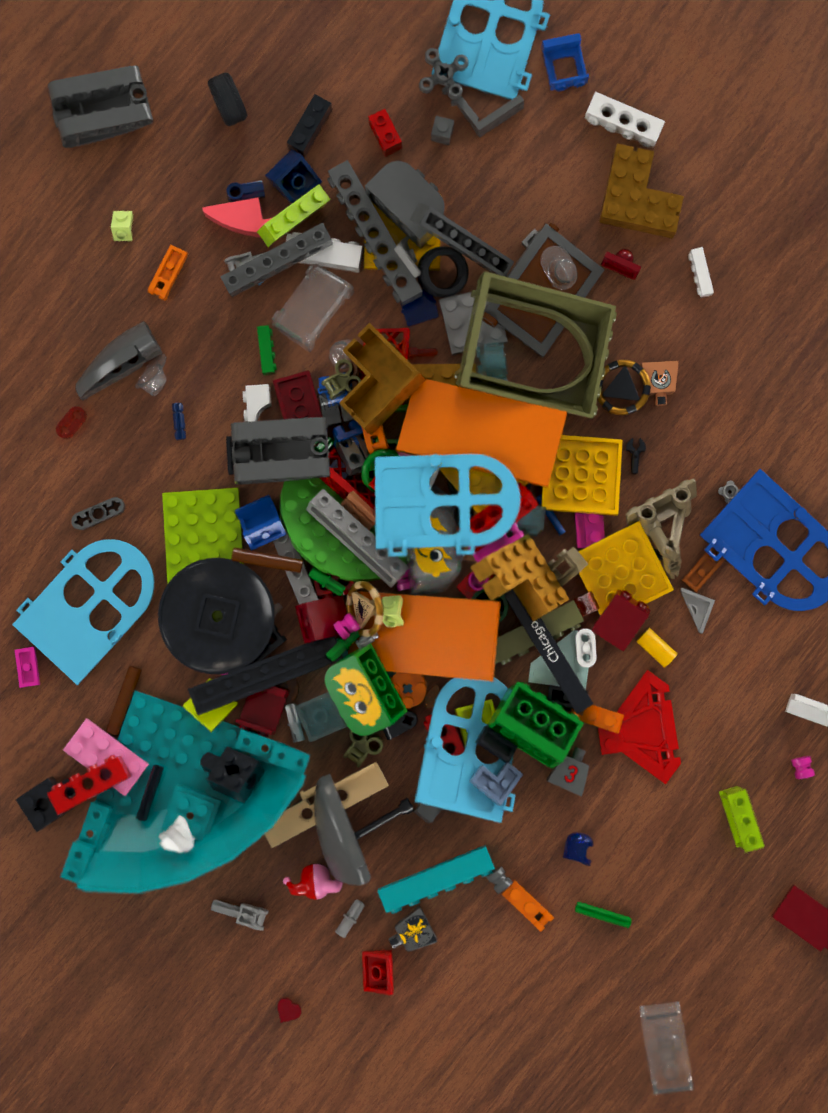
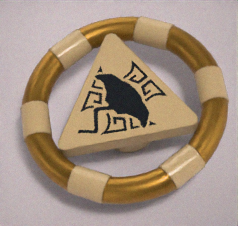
[346,581,383,637]

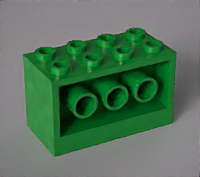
[487,682,584,769]

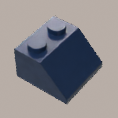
[265,149,322,204]

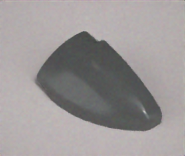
[314,774,371,885]

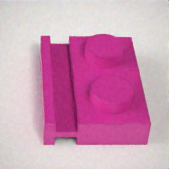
[574,513,605,549]

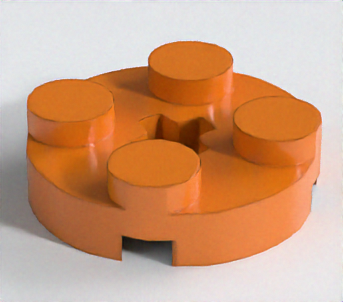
[391,672,427,709]

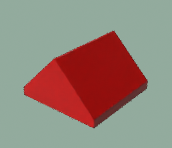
[362,950,394,995]

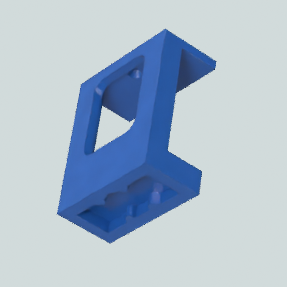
[541,33,589,91]

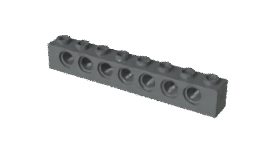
[327,160,423,306]

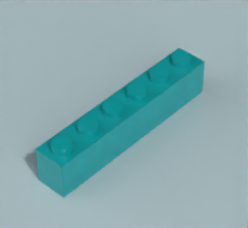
[378,845,495,914]

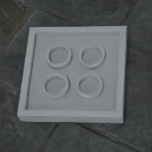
[439,292,507,355]

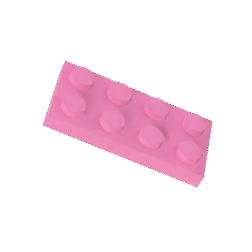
[63,719,149,796]

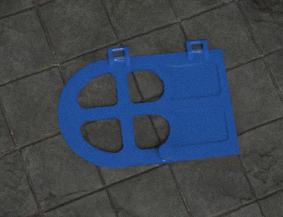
[699,469,828,611]

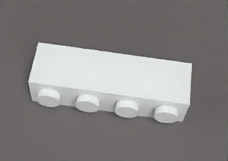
[286,232,363,273]

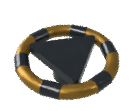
[597,360,651,415]

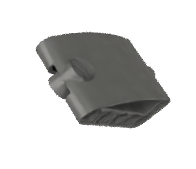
[48,65,154,148]
[231,417,330,485]

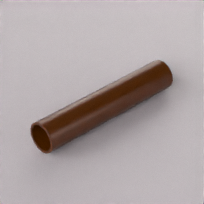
[231,547,303,573]
[106,665,142,735]

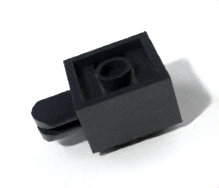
[200,747,265,804]
[15,776,76,832]

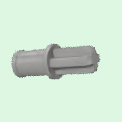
[285,703,305,743]
[335,899,365,938]

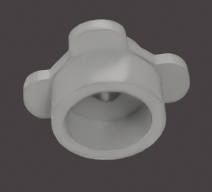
[718,480,740,503]

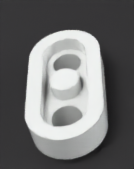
[575,629,596,667]

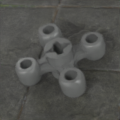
[419,48,468,100]

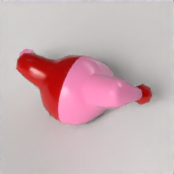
[283,864,343,900]

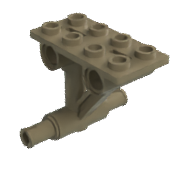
[625,478,697,579]

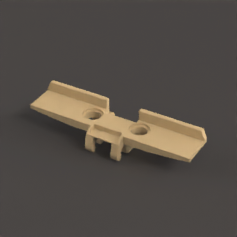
[265,762,389,848]

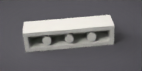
[688,247,714,298]

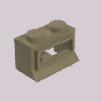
[547,546,588,587]

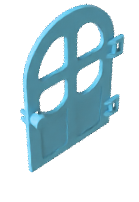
[431,0,550,100]
[375,454,520,556]
[12,539,154,685]
[415,677,515,823]

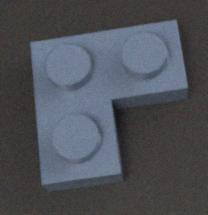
[469,762,523,806]

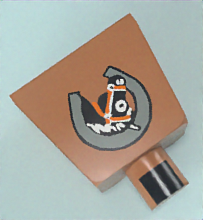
[640,361,678,406]

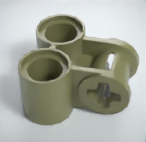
[321,359,361,400]
[343,731,384,768]

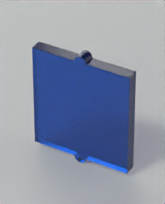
[400,289,439,327]

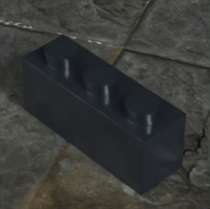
[287,94,333,158]

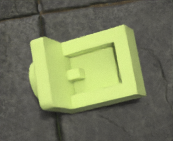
[111,211,133,241]
[382,595,404,627]

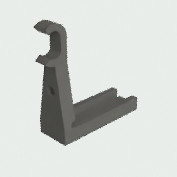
[442,86,524,138]

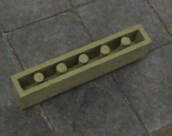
[494,600,584,669]

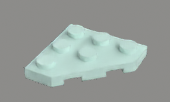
[528,630,589,690]

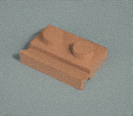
[340,491,376,531]

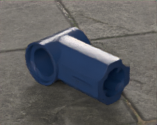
[227,180,265,202]

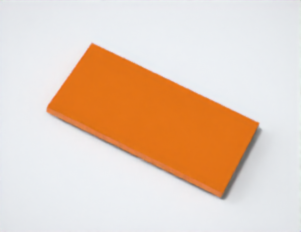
[396,379,567,487]
[348,591,500,681]

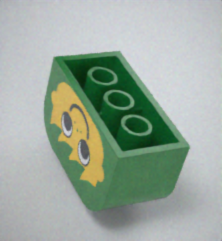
[325,643,408,736]

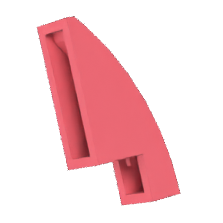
[202,198,285,237]

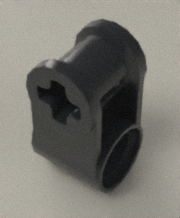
[382,711,418,740]

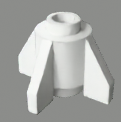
[159,815,194,853]

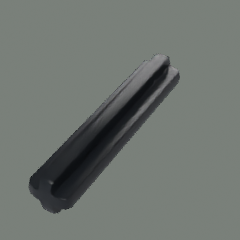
[136,765,164,822]

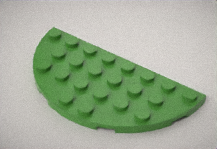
[280,478,413,581]

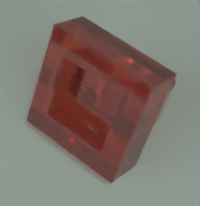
[573,591,600,617]

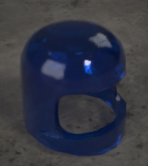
[562,832,594,866]

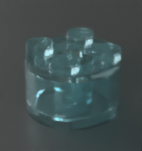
[476,341,508,380]

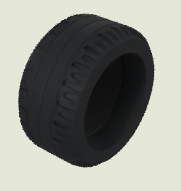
[207,72,248,126]
[417,246,469,297]

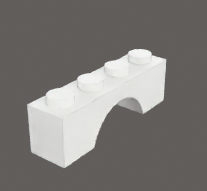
[243,384,271,422]

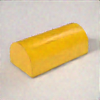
[636,627,678,668]

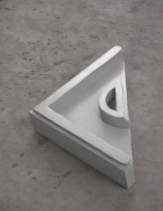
[394,236,421,278]
[680,588,715,634]

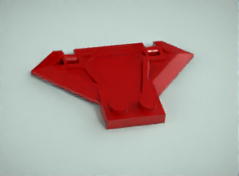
[597,670,681,784]

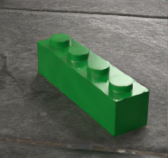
[257,325,277,375]

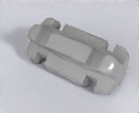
[355,633,379,648]

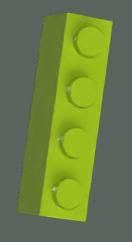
[257,184,331,247]

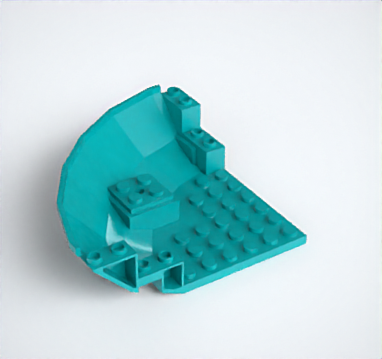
[61,690,310,893]

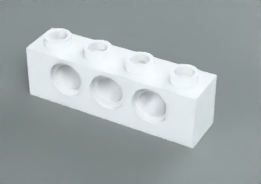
[585,92,665,148]

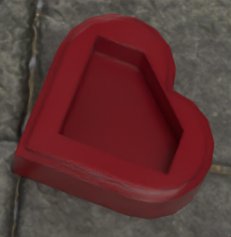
[277,997,302,1023]

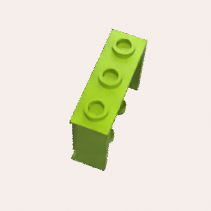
[719,786,764,853]

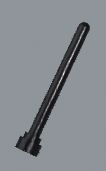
[354,798,414,840]

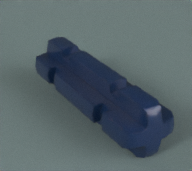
[172,403,186,440]

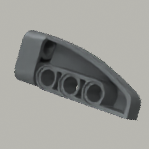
[75,321,163,401]

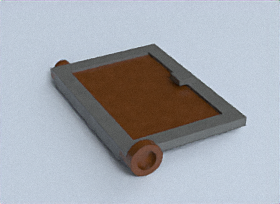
[482,223,604,357]

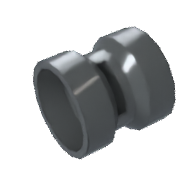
[486,866,513,894]

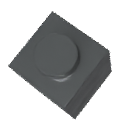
[431,116,454,145]

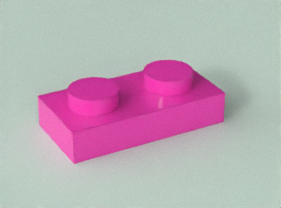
[15,647,40,688]

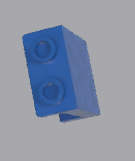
[235,495,287,551]

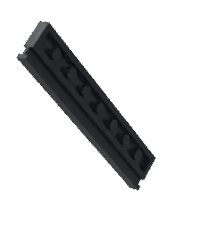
[188,636,343,716]

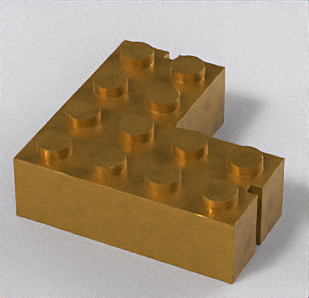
[599,144,684,239]
[339,323,426,435]
[470,534,569,622]

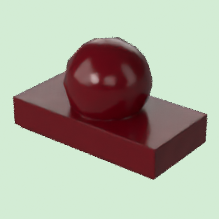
[601,249,641,280]

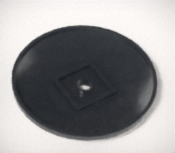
[158,558,275,674]

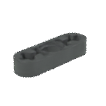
[71,497,126,530]

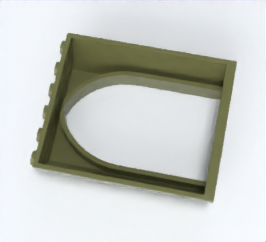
[454,271,617,419]

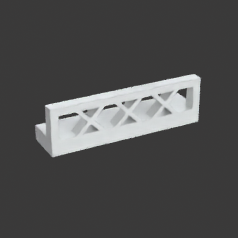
[785,694,828,727]

